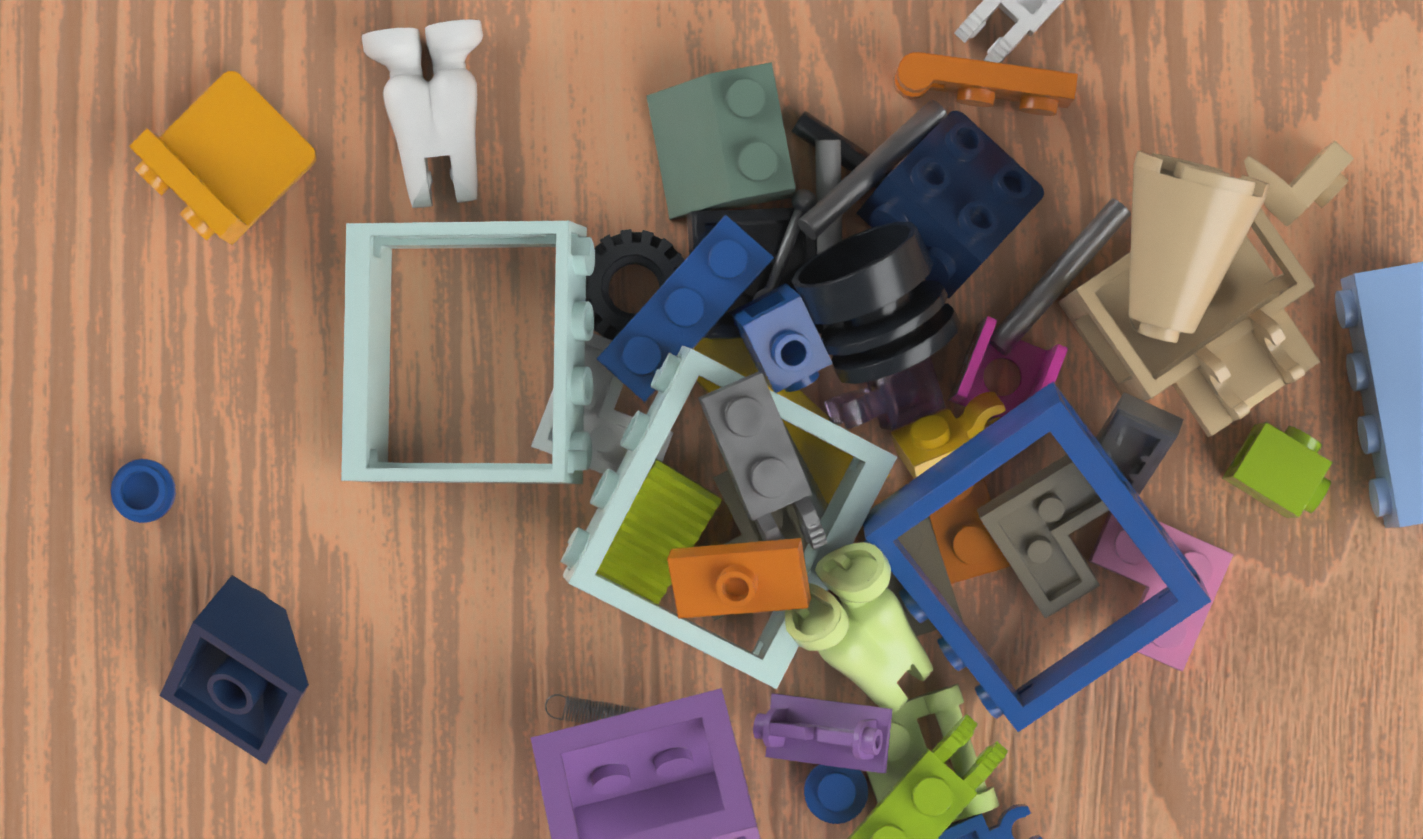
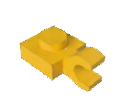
[891,392,1006,479]

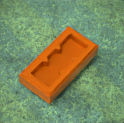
[667,538,811,619]

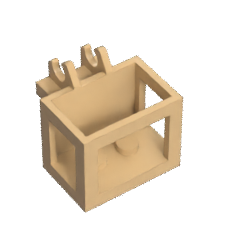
[1058,178,1320,437]

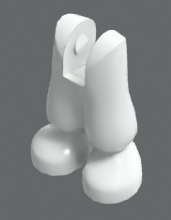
[362,19,483,208]

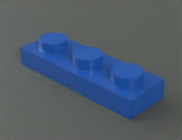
[596,215,774,403]

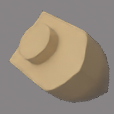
[1244,141,1354,227]

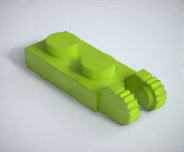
[847,714,1008,839]

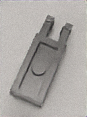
[698,371,828,550]

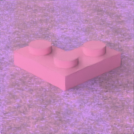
[1088,511,1234,671]

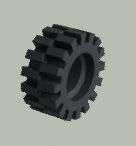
[586,229,684,341]

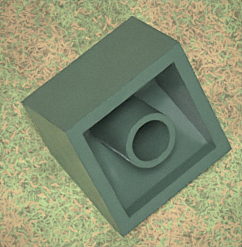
[646,62,796,220]

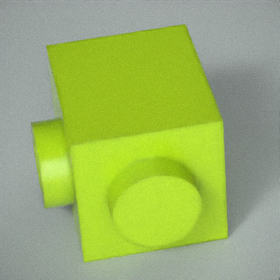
[1222,422,1333,518]

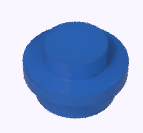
[111,459,176,523]
[804,764,868,824]

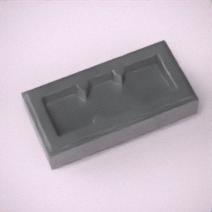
[1096,392,1184,495]

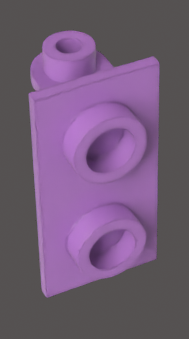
[753,693,892,773]

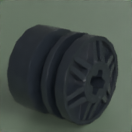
[792,221,961,384]

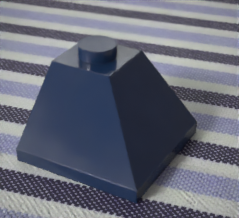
[159,575,309,764]

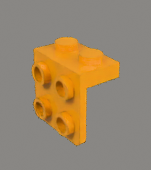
[129,71,317,245]

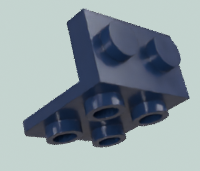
[856,111,1044,299]

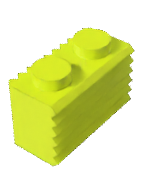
[596,458,722,605]

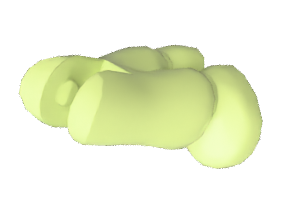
[785,542,933,714]

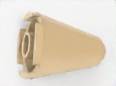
[1128,151,1270,343]

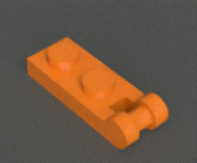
[894,52,1078,116]

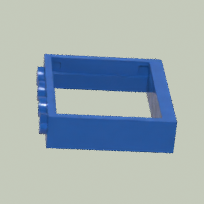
[863,382,1211,732]

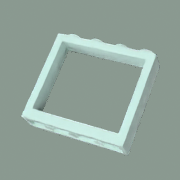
[341,220,595,484]
[560,345,897,689]

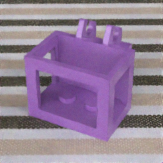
[531,688,761,839]

